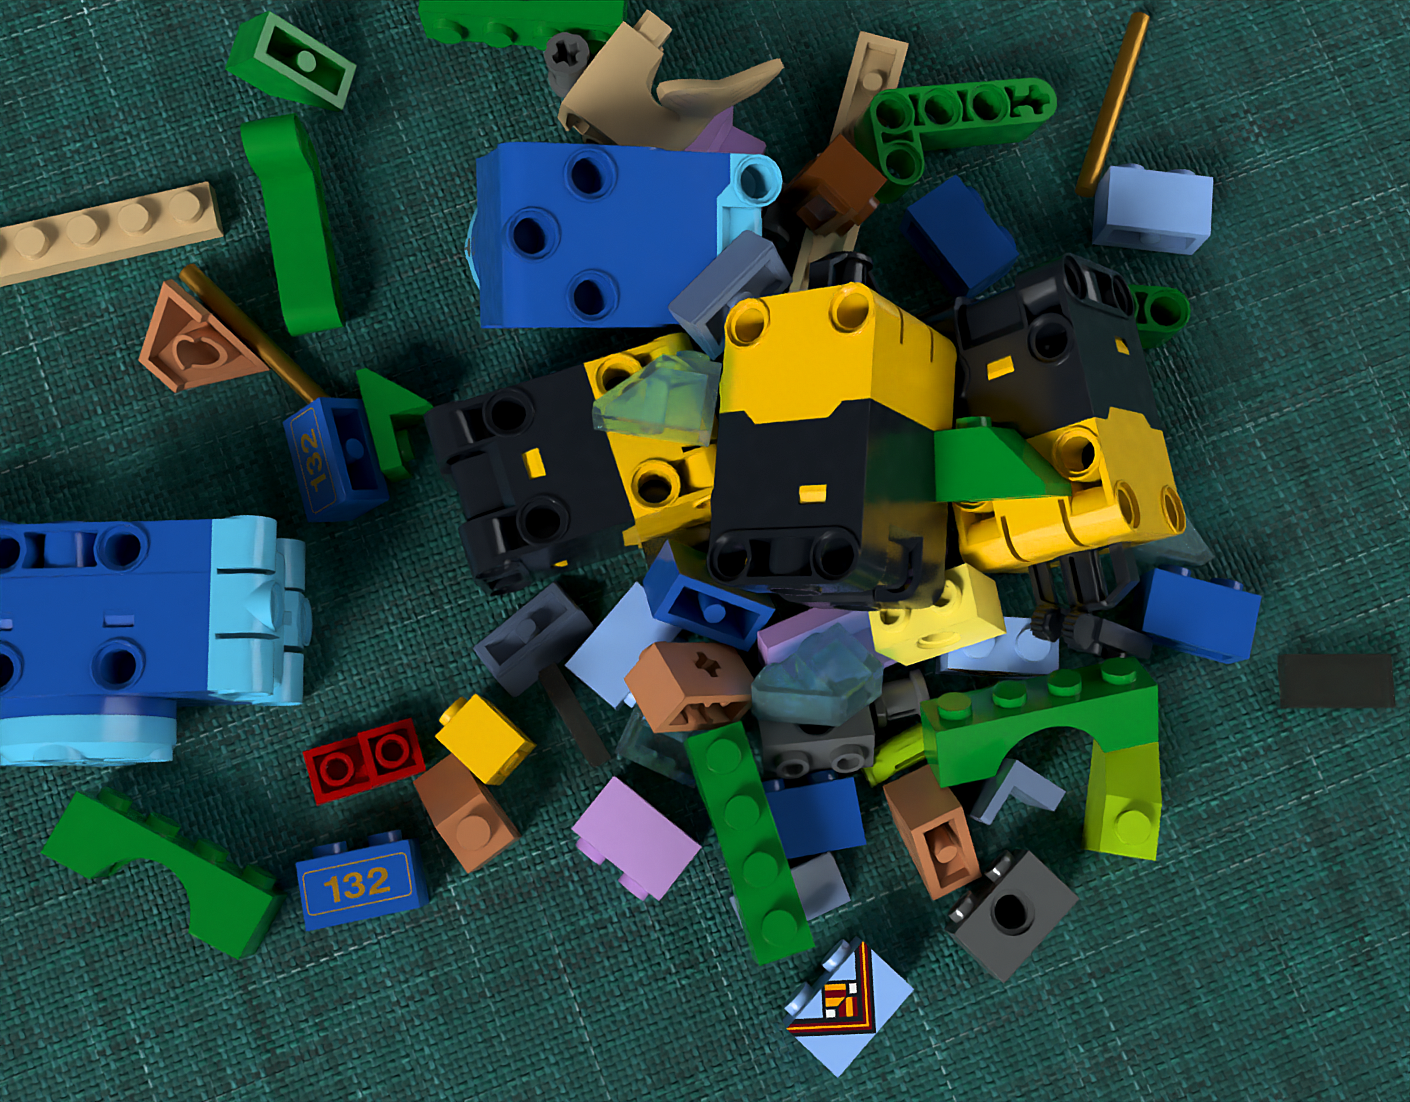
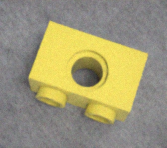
[868,563,1007,666]

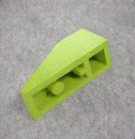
[1081,739,1162,861]

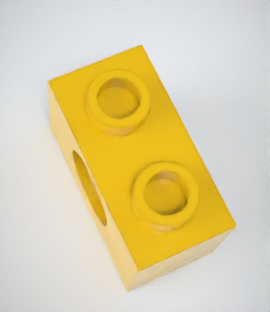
[435,693,537,785]

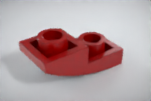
[303,718,426,806]

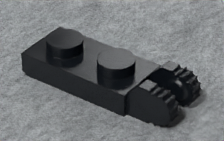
[1030,604,1153,661]

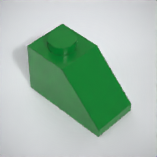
[225,11,357,112]
[934,417,1072,503]

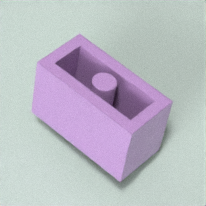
[571,775,702,901]

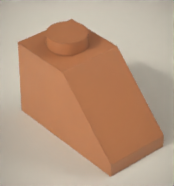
[413,753,522,874]
[882,764,982,901]

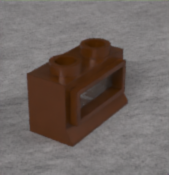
[775,133,887,238]

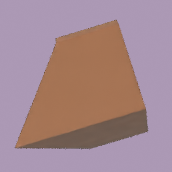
[138,279,271,393]

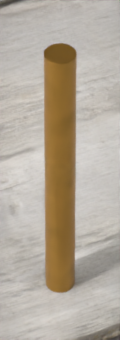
[1075,12,1150,198]
[179,264,331,404]

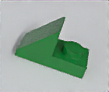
[356,368,434,483]

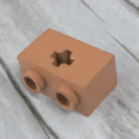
[624,641,763,733]

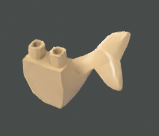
[557,10,784,151]

